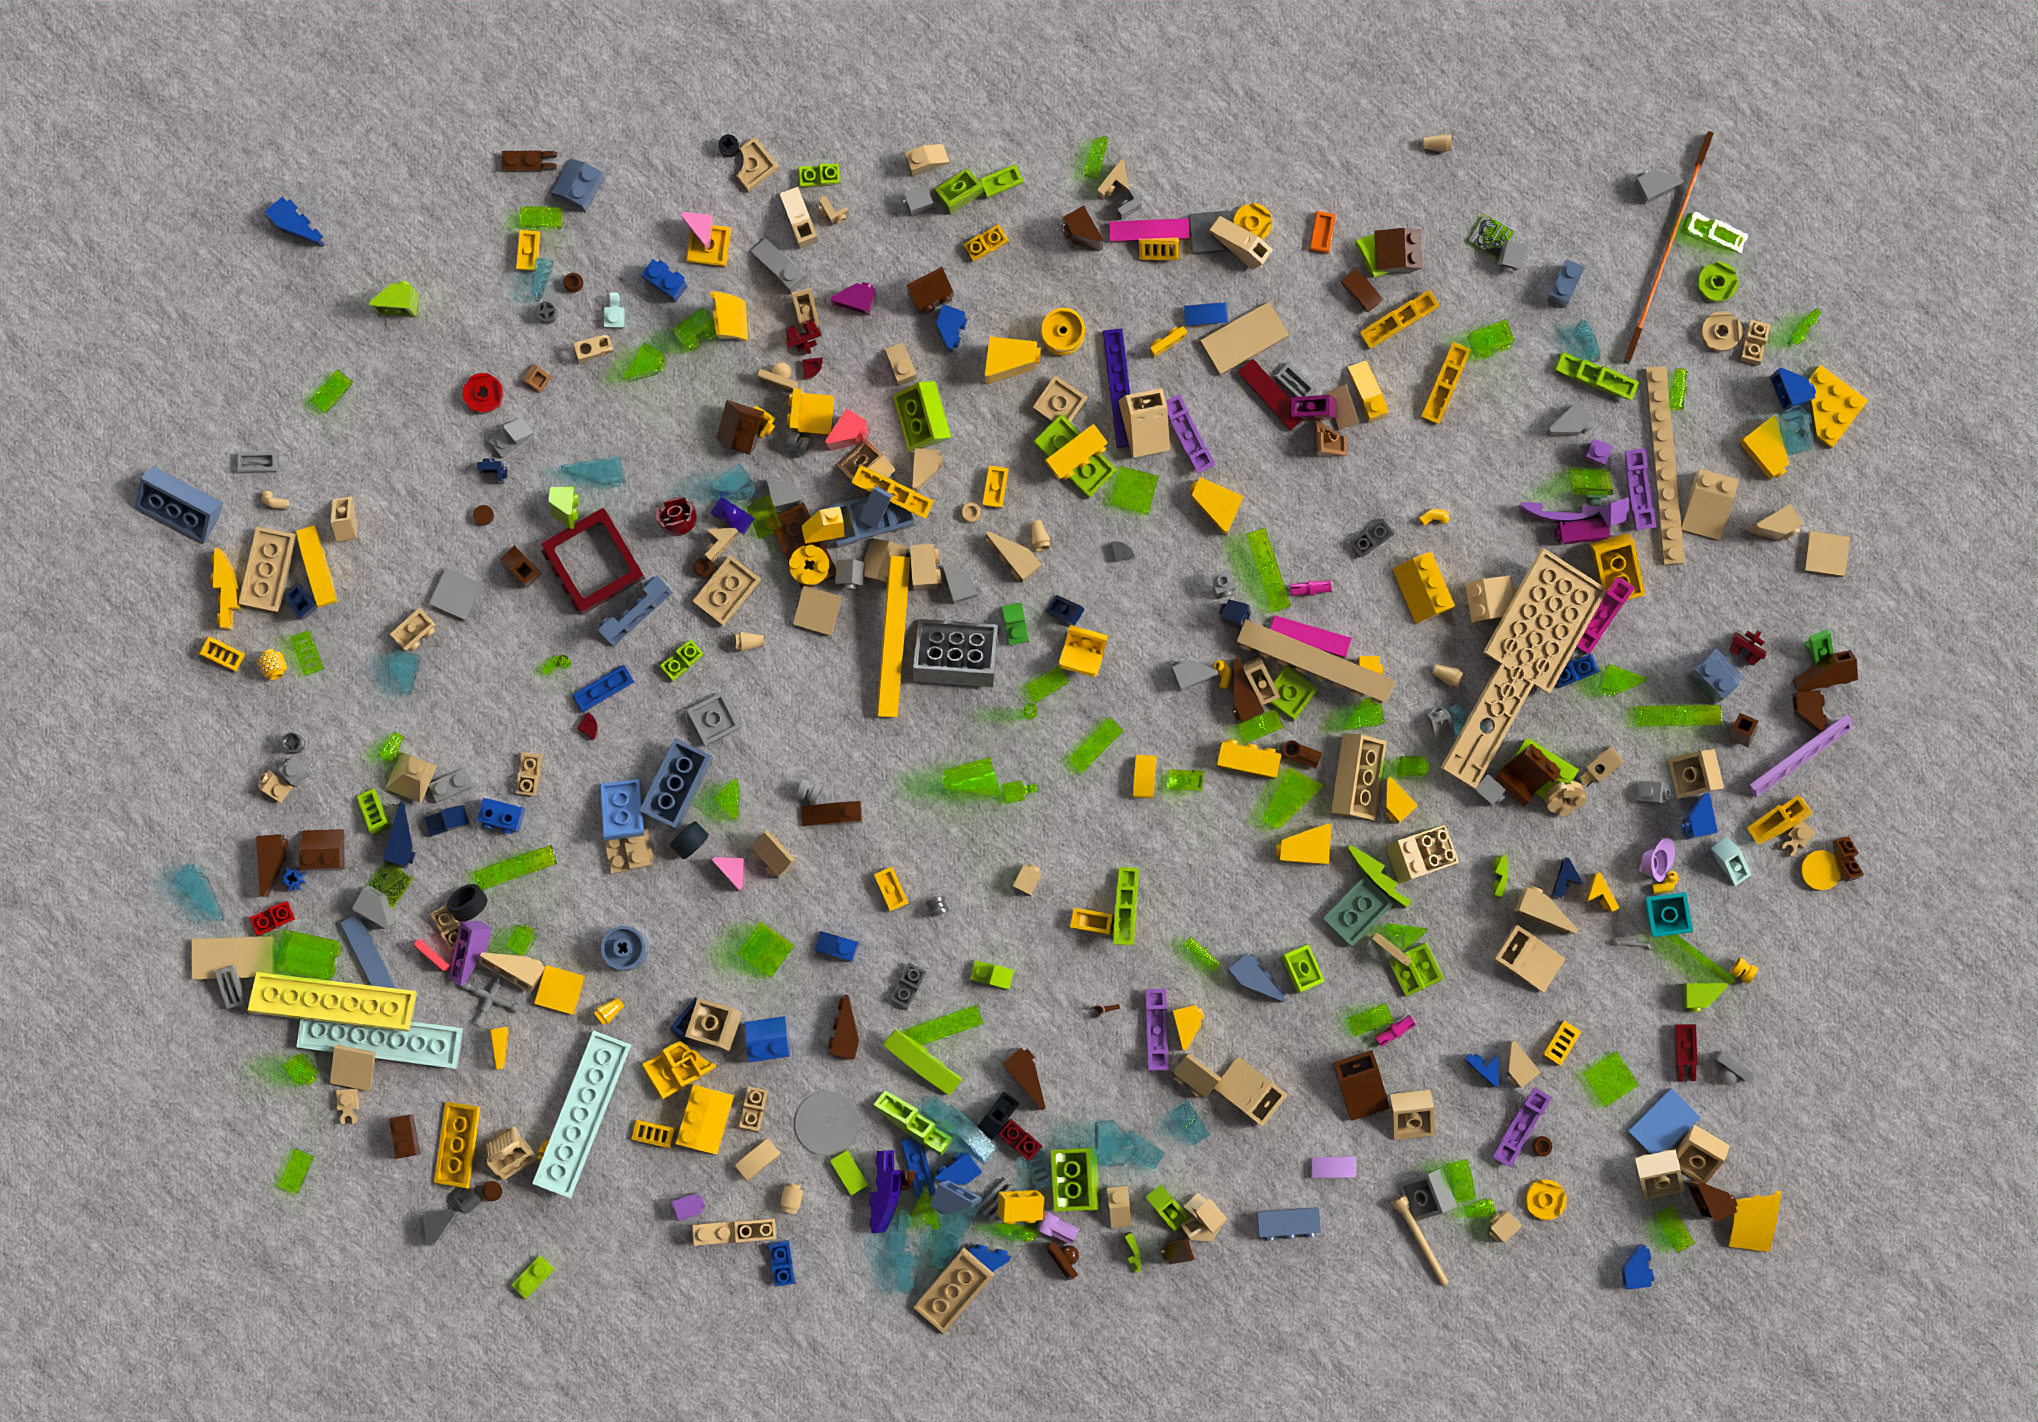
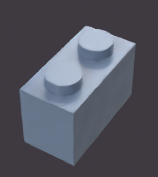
[1547,259,1585,308]

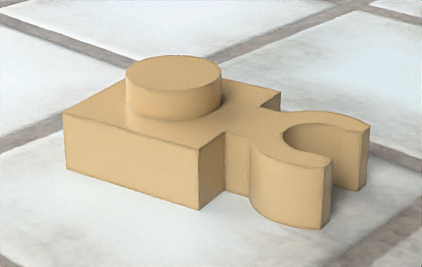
[1780,821,1817,857]
[336,1089,359,1124]

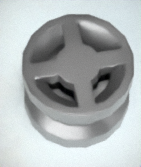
[536,301,558,324]
[926,896,950,917]

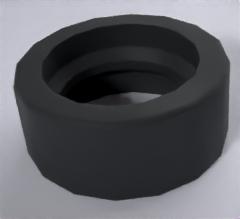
[447,884,488,922]

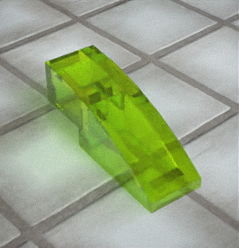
[1680,212,1748,254]

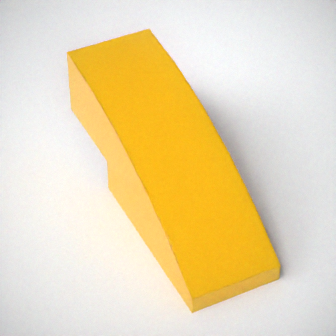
[1747,794,1814,845]
[1070,907,1115,936]

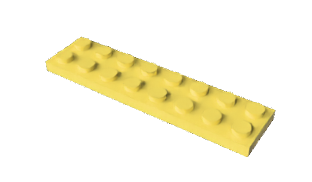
[248,972,417,1032]

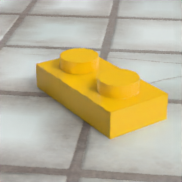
[516,230,541,272]
[1150,326,1188,358]
[983,465,1009,509]
[874,867,909,912]

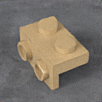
[390,607,436,652]

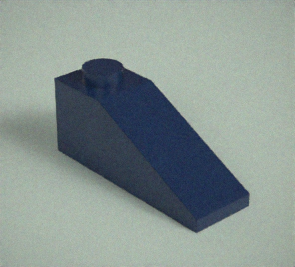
[383,802,416,868]

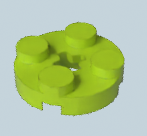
[1697,262,1739,303]

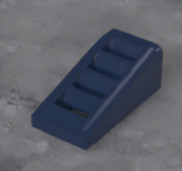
[670,997,697,1043]

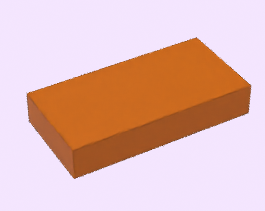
[1309,211,1336,254]

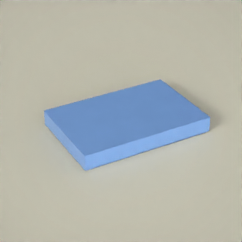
[600,779,645,841]
[1628,1088,1701,1154]

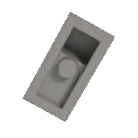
[490,418,534,458]

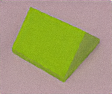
[934,168,984,214]
[1280,944,1325,994]

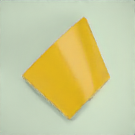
[641,1041,716,1100]

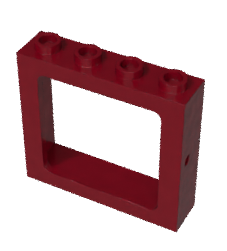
[541,507,645,614]

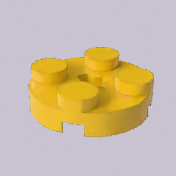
[789,545,829,586]

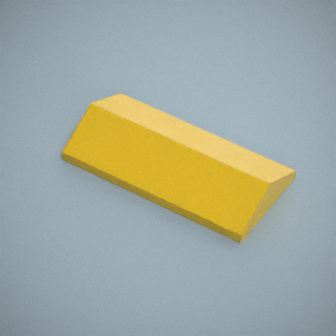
[434,1102,480,1188]

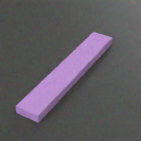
[1750,715,1852,798]

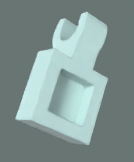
[604,293,625,328]

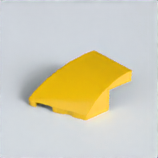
[710,291,748,342]
[1728,1191,1781,1252]

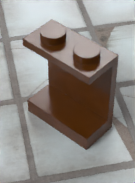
[1495,743,1561,806]

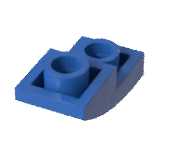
[1184,302,1228,326]
[1557,653,1600,688]
[769,1240,795,1287]

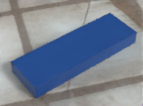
[572,665,635,713]
[901,1137,936,1200]

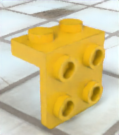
[787,388,834,435]
[1058,625,1109,677]

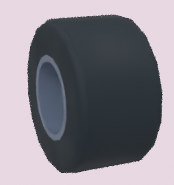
[670,821,709,859]

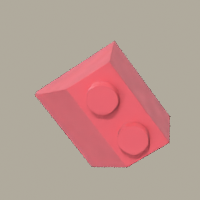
[825,408,869,451]

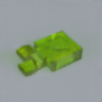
[1002,780,1038,804]

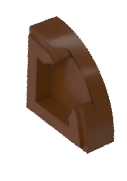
[898,1170,915,1190]

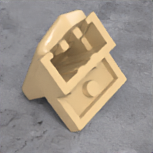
[486,1127,538,1180]

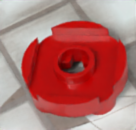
[463,373,504,413]

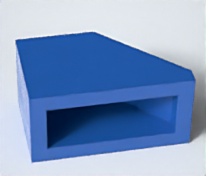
[815,931,859,962]

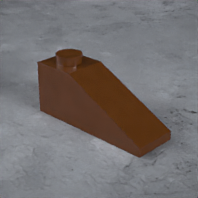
[1231,658,1264,724]
[801,801,863,826]
[256,834,289,897]
[1003,1048,1046,1110]
[1160,1237,1195,1265]

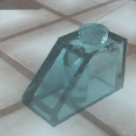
[388,649,421,695]

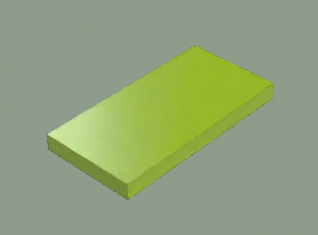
[1033,414,1117,498]

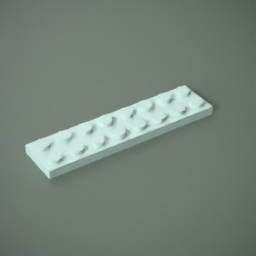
[296,1019,463,1069]
[532,1030,632,1198]

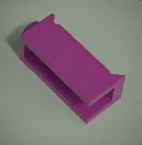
[1555,518,1610,545]

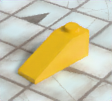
[1347,361,1389,423]

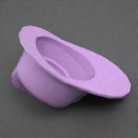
[1639,838,1675,882]

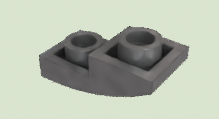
[1350,518,1395,558]
[889,963,927,1010]

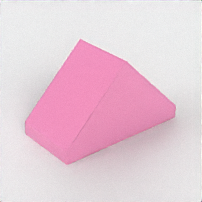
[680,212,713,249]
[712,857,745,891]

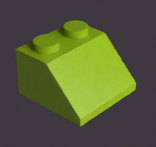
[369,281,419,317]

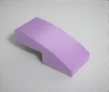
[1312,1157,1356,1178]

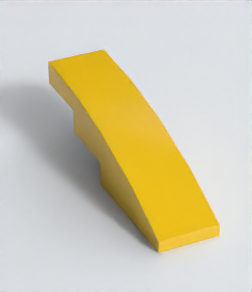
[1360,289,1441,349]
[1421,341,1471,424]
[851,465,935,519]
[296,525,338,608]

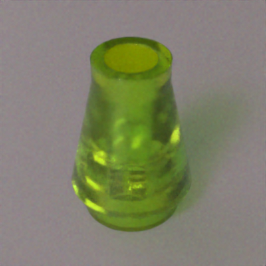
[378,731,404,763]
[1465,1197,1496,1219]

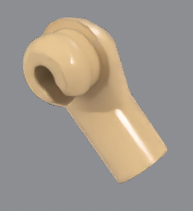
[261,491,289,509]

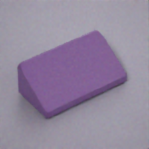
[1599,498,1629,527]

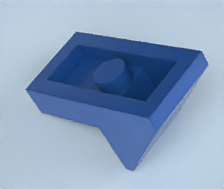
[1463,1053,1499,1087]

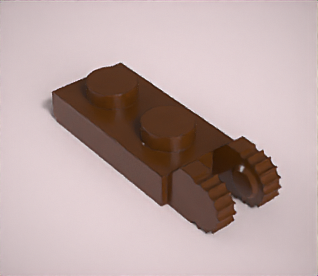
[502,150,557,172]

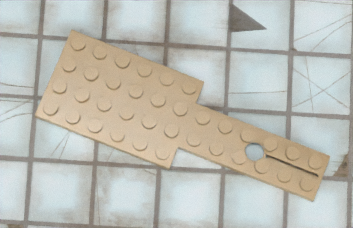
[1441,548,1608,789]

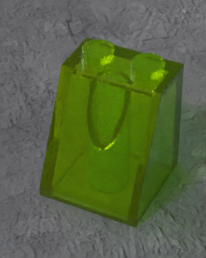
[941,757,1002,799]
[275,929,341,981]

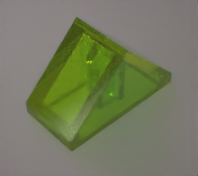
[713,779,739,820]

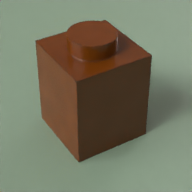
[1730,713,1759,748]

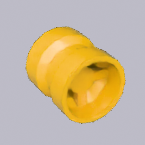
[1730,957,1758,985]

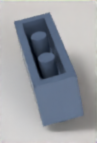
[1256,1207,1321,1241]

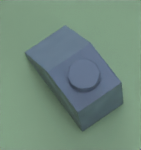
[931,1180,982,1215]

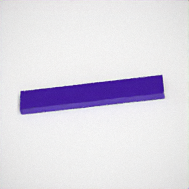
[1103,328,1130,449]

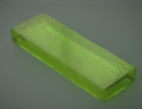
[1068,717,1124,773]

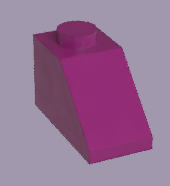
[831,282,877,315]
[1291,395,1336,420]

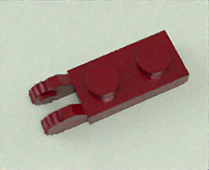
[1674,1024,1698,1082]

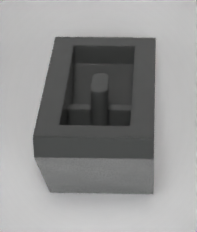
[422,1209,457,1246]

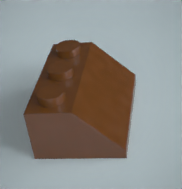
[1686,1180,1738,1222]

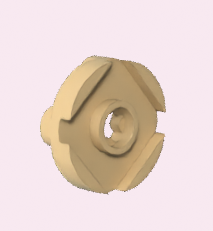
[1701,311,1742,352]
[1545,781,1587,817]

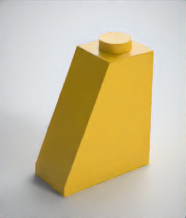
[1739,415,1789,480]
[1189,477,1244,535]
[1276,823,1332,865]

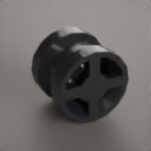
[718,134,739,158]

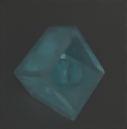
[707,463,757,500]
[1094,1120,1139,1167]

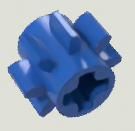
[281,867,307,891]

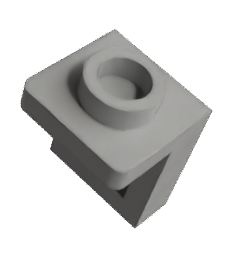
[1211,569,1236,598]
[1637,781,1670,805]

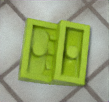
[1388,942,1445,997]

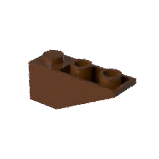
[1793,650,1858,692]
[828,994,860,1060]

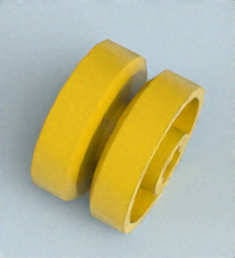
[1041,307,1085,356]

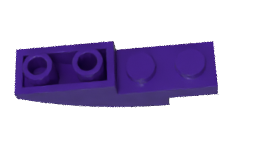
[869,1150,901,1233]

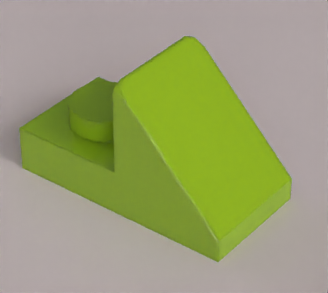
[970,960,1014,989]

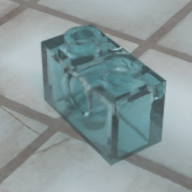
[1778,406,1814,456]

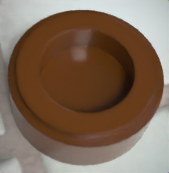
[473,505,494,526]

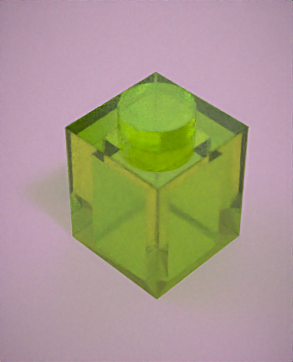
[505,924,538,956]

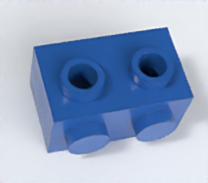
[641,259,687,302]
[477,797,525,834]

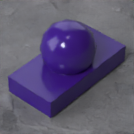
[710,497,755,535]

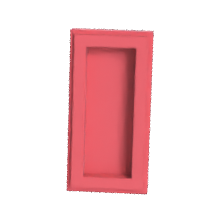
[414,939,451,971]

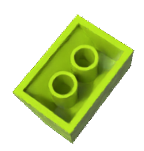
[893,381,952,452]
[1512,737,1579,800]
[1051,1147,1100,1212]

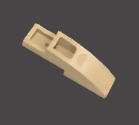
[692,1218,776,1246]

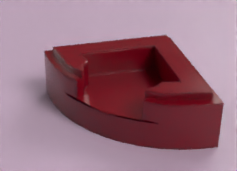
[803,357,823,380]
[577,712,598,740]

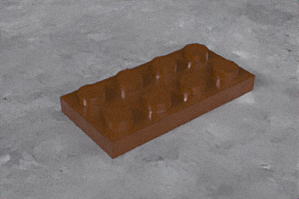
[768,502,836,589]

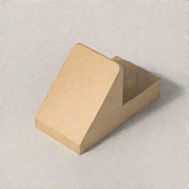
[1097,159,1128,199]
[792,288,820,329]
[705,528,740,563]
[1184,1193,1228,1235]

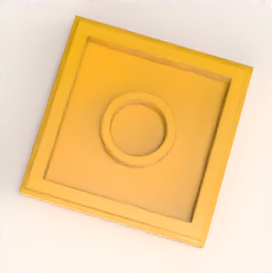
[686,225,731,267]
[534,965,585,1015]

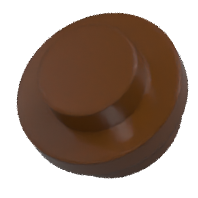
[563,273,584,293]
[693,558,714,578]
[1532,1136,1552,1157]
[482,1181,503,1202]

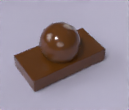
[1045,1241,1079,1280]

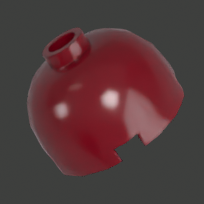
[655,497,697,536]

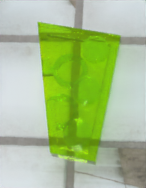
[1261,767,1325,830]

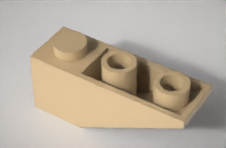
[780,187,819,249]
[1209,216,1273,270]
[985,531,1042,582]

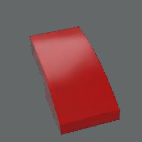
[249,901,295,937]

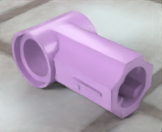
[1035,1210,1079,1245]

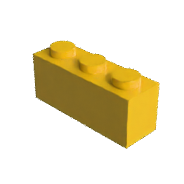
[1044,424,1108,481]
[1216,739,1281,779]

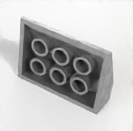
[913,619,998,687]

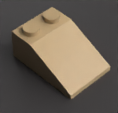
[1681,469,1739,540]
[1514,886,1578,935]

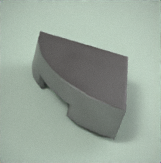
[1111,541,1135,562]

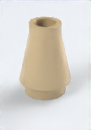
[1423,133,1452,153]
[1030,520,1051,552]
[735,632,764,652]
[1432,664,1464,688]

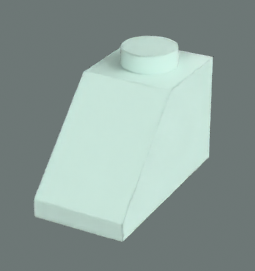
[1711,837,1751,886]

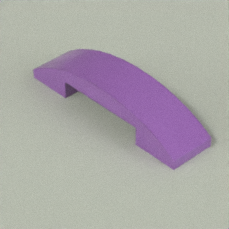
[1166,394,1216,474]
[1625,448,1656,530]
[1519,502,1603,523]
[1146,989,1169,1071]
[1493,1087,1552,1168]

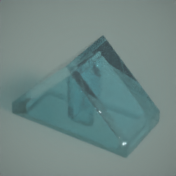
[1171,1101,1210,1146]

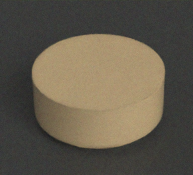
[961,502,981,523]

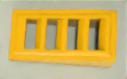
[1139,238,1180,260]
[199,636,245,672]
[1542,1020,1581,1066]
[490,1027,509,1070]
[632,1119,676,1148]

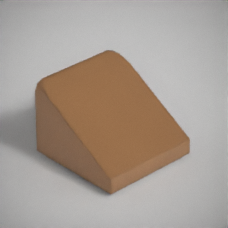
[522,364,552,393]

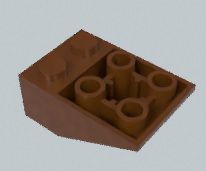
[1332,1050,1390,1121]

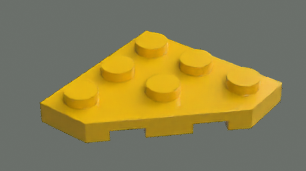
[1808,365,1869,448]

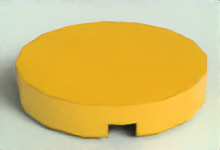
[1233,203,1272,240]
[1800,850,1841,891]
[1525,1179,1567,1220]

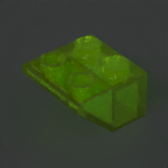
[671,307,716,353]
[737,921,795,978]

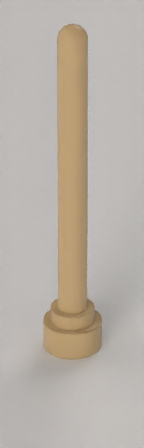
[1391,1195,1448,1286]

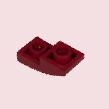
[997,1119,1042,1161]

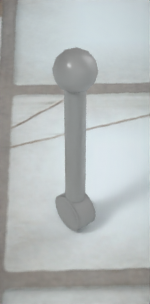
[1613,938,1655,950]

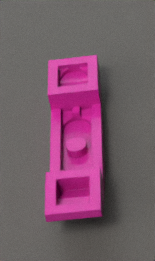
[1577,577,1635,654]

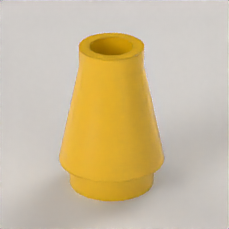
[593,997,625,1026]

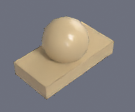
[758,362,799,392]

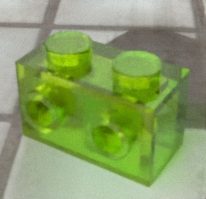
[1467,319,1515,360]

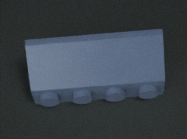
[135,466,223,544]
[639,738,714,830]

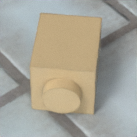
[1013,863,1042,896]

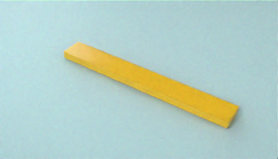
[876,555,911,717]

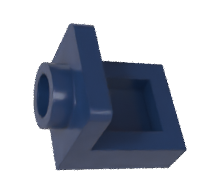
[477,458,508,484]

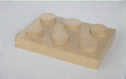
[693,555,762,627]

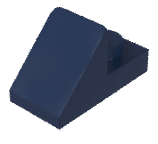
[284,583,318,619]
[1046,595,1085,626]
[424,805,470,837]
[1551,857,1583,899]

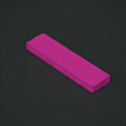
[1109,218,1189,243]
[1270,615,1351,658]

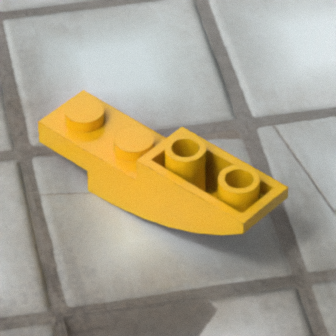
[210,548,241,630]

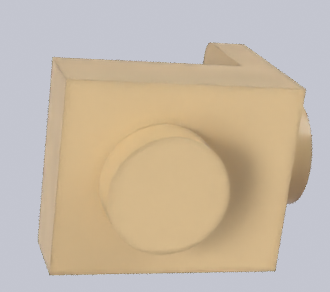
[818,196,849,224]
[258,770,293,803]

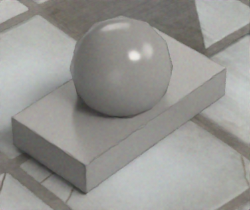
[1716,1051,1755,1085]

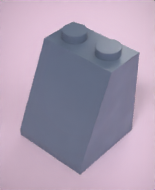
[1687,648,1744,704]

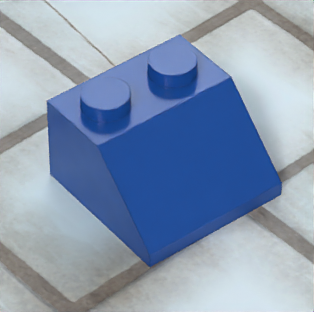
[1770,367,1816,413]
[1681,793,1718,840]
[745,1016,791,1062]

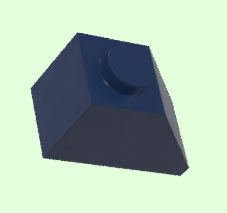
[1219,599,1252,630]

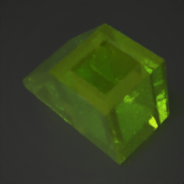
[1396,756,1429,780]

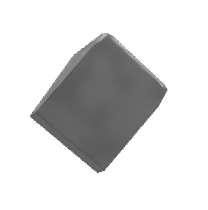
[451,1186,482,1213]

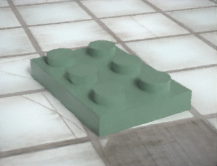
[1322,875,1394,947]

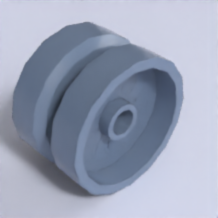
[601,926,648,971]

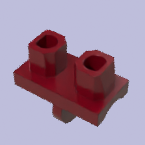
[786,319,822,354]
[1729,630,1767,666]

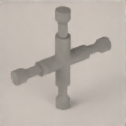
[462,975,520,1026]

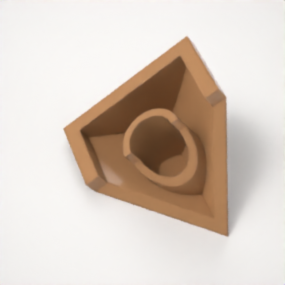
[1315,420,1347,457]

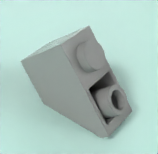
[352,886,394,929]

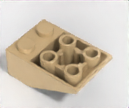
[1118,388,1170,458]
[1385,825,1459,884]
[1492,925,1565,993]
[1214,1056,1288,1127]

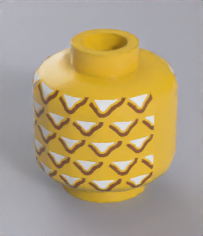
[258,649,287,680]

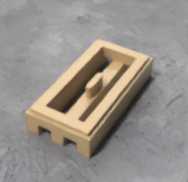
[1372,933,1412,966]

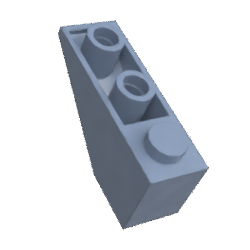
[1227,953,1286,1002]

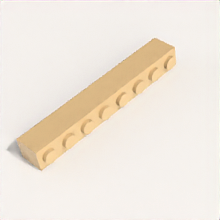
[1237,619,1396,705]

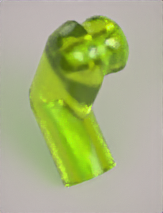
[542,654,572,675]

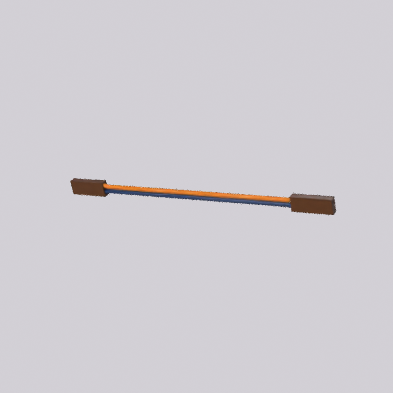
[1623,131,1714,364]

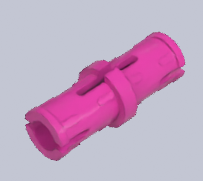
[1291,580,1332,596]
[1375,1015,1416,1047]

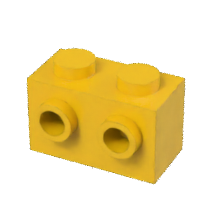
[997,1190,1044,1224]

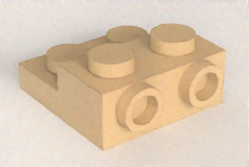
[605,829,654,874]

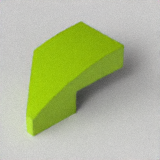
[1125,1232,1141,1273]

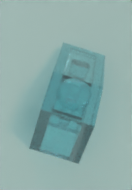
[561,456,626,488]
[172,863,225,921]

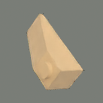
[478,952,545,993]

